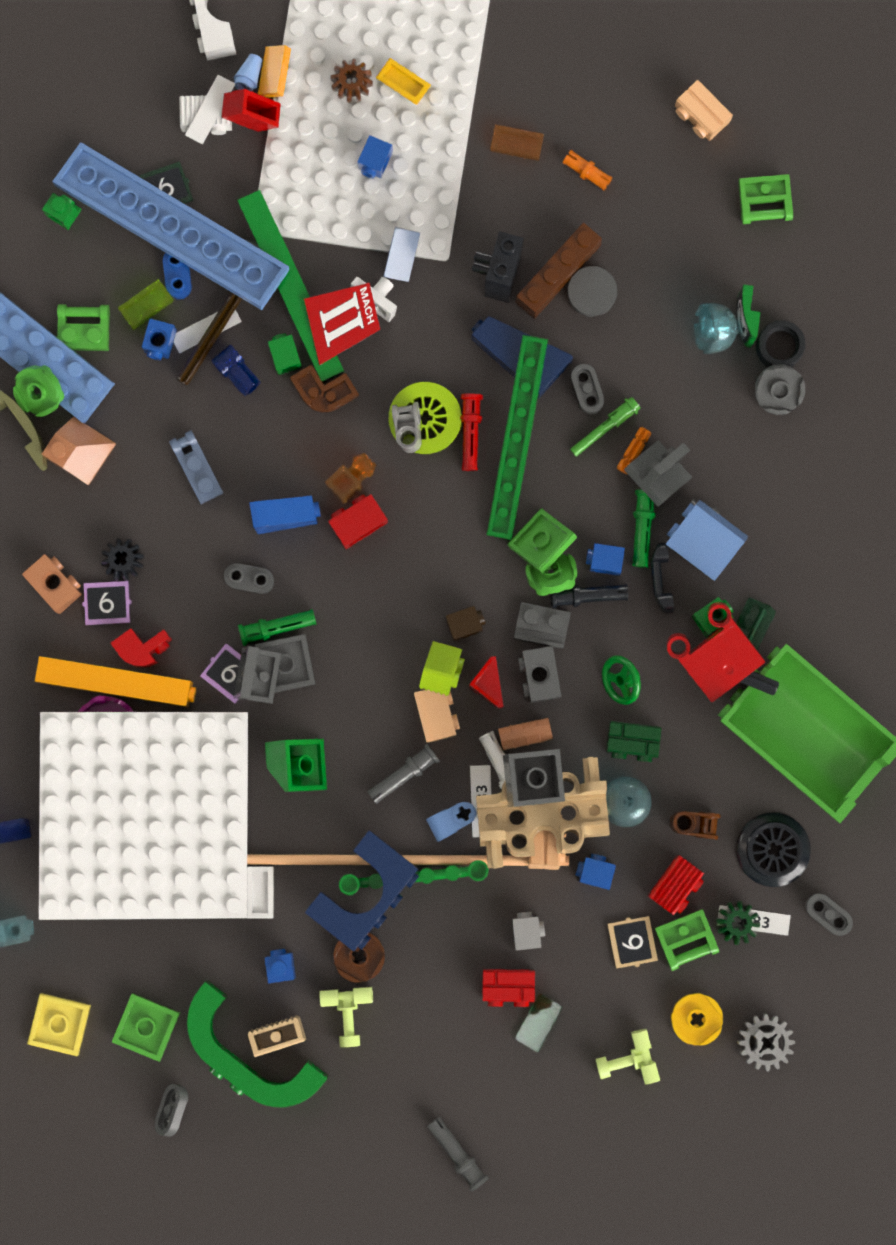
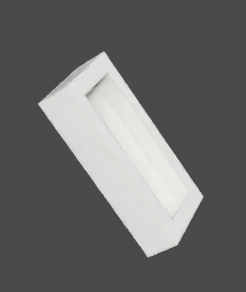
[247,867,274,918]

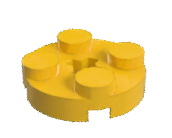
[671,993,723,1046]

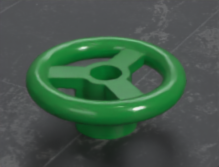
[602,655,641,705]

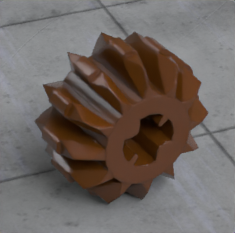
[330,59,373,103]

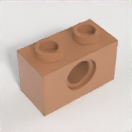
[22,554,82,614]

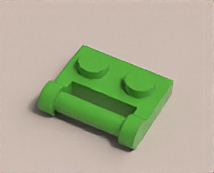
[738,174,793,225]
[57,304,110,351]
[654,909,719,971]

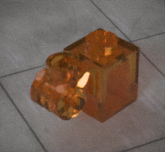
[325,453,377,504]

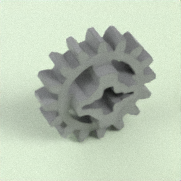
[737,1014,795,1071]

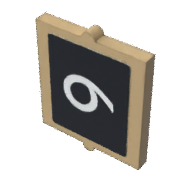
[607,916,658,969]

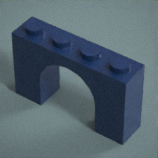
[305,830,419,952]

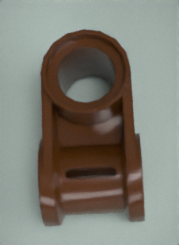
[669,811,721,840]

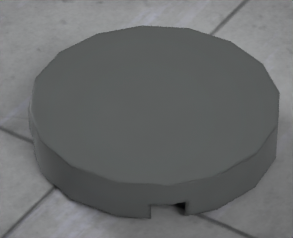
[567,266,617,317]
[754,364,805,415]

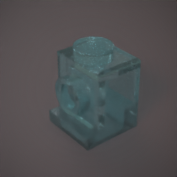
[0,915,34,947]

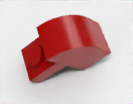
[111,628,173,668]

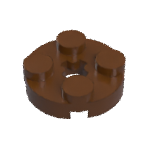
[333,932,385,982]

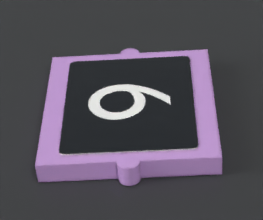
[82,581,132,625]
[200,644,241,703]

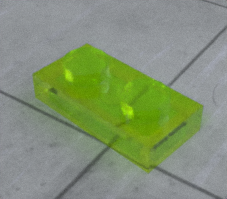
[118,279,174,330]

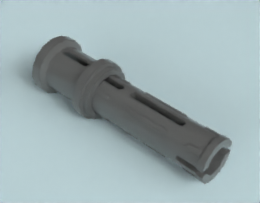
[367,743,441,804]
[427,1116,489,1192]

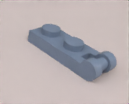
[169,430,223,504]

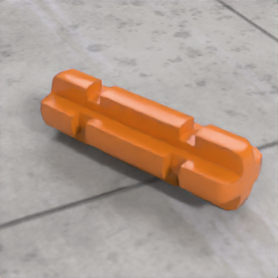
[617,427,651,474]

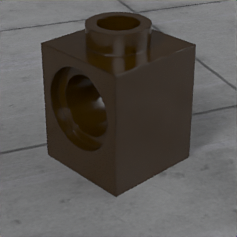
[445,606,486,642]

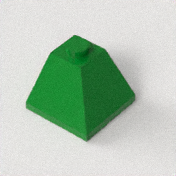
[265,739,327,792]

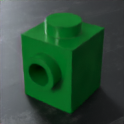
[691,597,733,637]

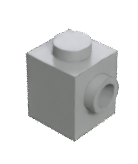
[512,912,545,950]

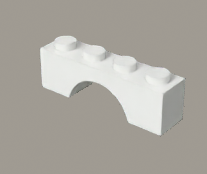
[189,0,236,61]

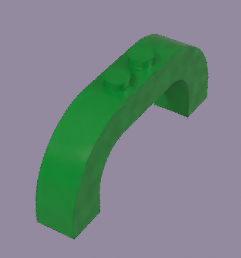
[187,980,328,1107]

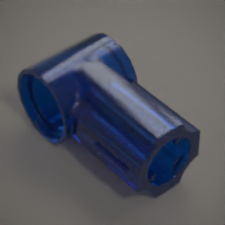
[211,344,261,396]

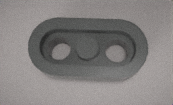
[571,364,604,414]
[224,563,275,594]
[805,893,853,936]
[155,1084,188,1137]

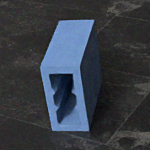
[666,500,748,581]

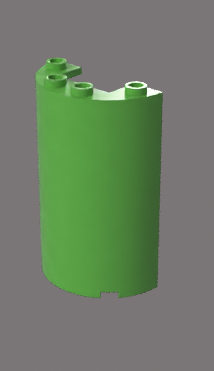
[718,644,896,824]

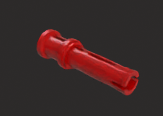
[460,393,483,471]

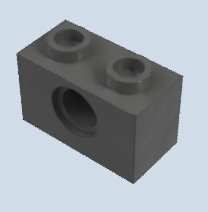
[518,646,562,703]

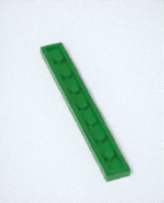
[237,190,344,382]
[487,335,548,540]

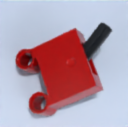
[667,602,779,702]

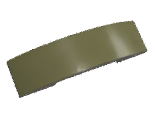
[0,391,47,471]

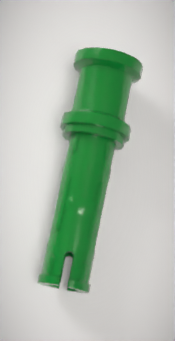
[632,490,656,568]
[238,609,317,647]

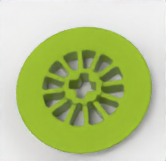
[388,382,462,454]

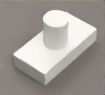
[350,277,397,322]

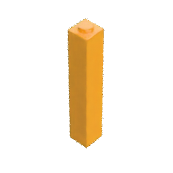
[35,656,196,708]

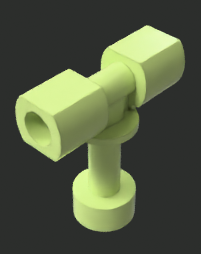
[320,987,373,1047]
[595,1028,660,1085]

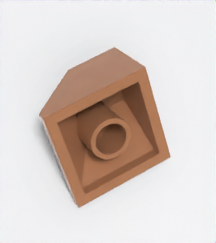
[42,417,116,486]

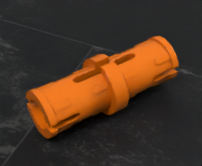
[563,150,613,191]

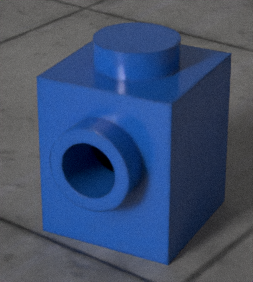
[575,854,616,890]
[265,949,296,984]

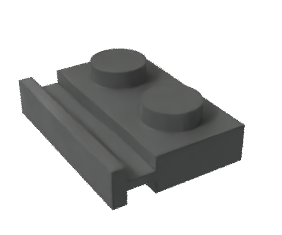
[514,602,571,649]

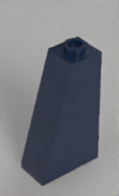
[471,316,573,399]

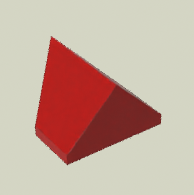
[469,656,504,709]

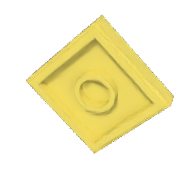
[27,993,91,1056]

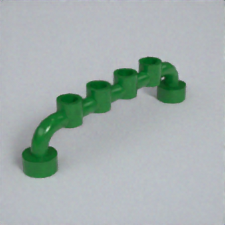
[339,860,489,895]

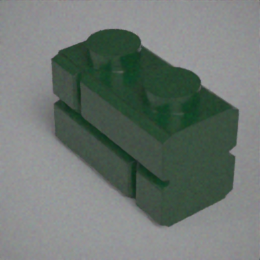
[606,721,662,763]

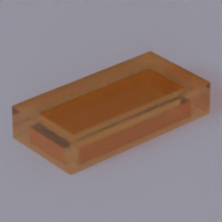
[490,124,544,161]

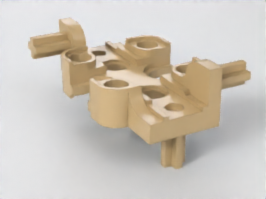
[476,757,610,869]

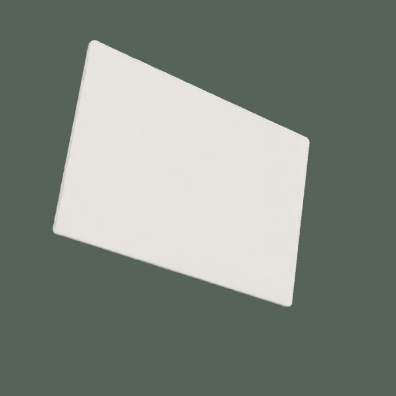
[258,0,490,261]

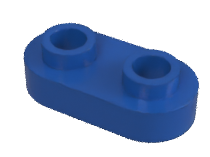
[163,253,192,299]

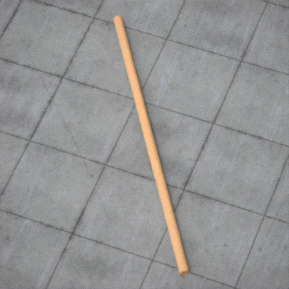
[247,854,569,866]

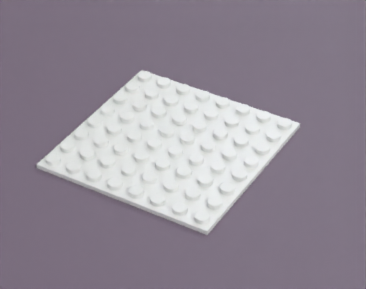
[39,712,248,920]

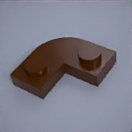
[290,365,359,412]

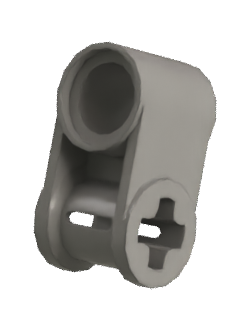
[392,402,422,453]

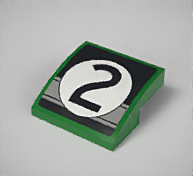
[737,284,760,348]

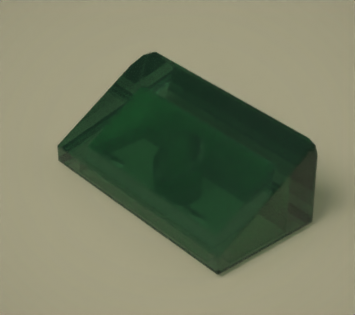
[736,597,776,650]
[515,993,563,1052]

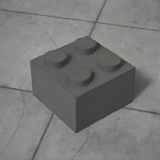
[503,749,565,807]

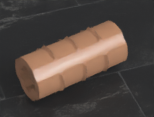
[498,718,553,750]

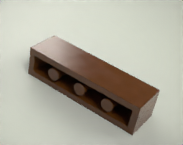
[516,222,602,319]

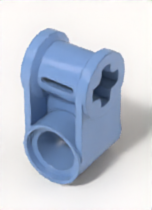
[426,802,476,842]

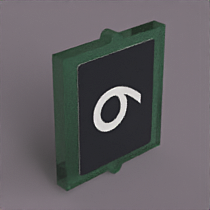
[139,161,194,204]

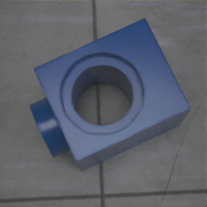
[357,135,393,179]
[142,319,177,360]
[586,543,625,576]

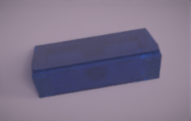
[0,818,31,844]

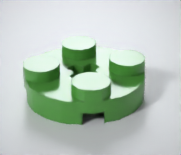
[13,365,64,417]
[526,553,577,596]

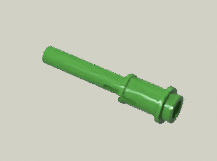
[570,397,641,457]

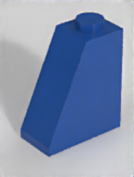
[249,496,321,534]

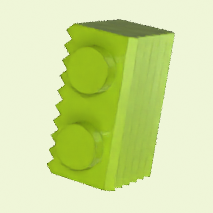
[419,641,465,696]

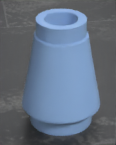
[234,54,263,91]

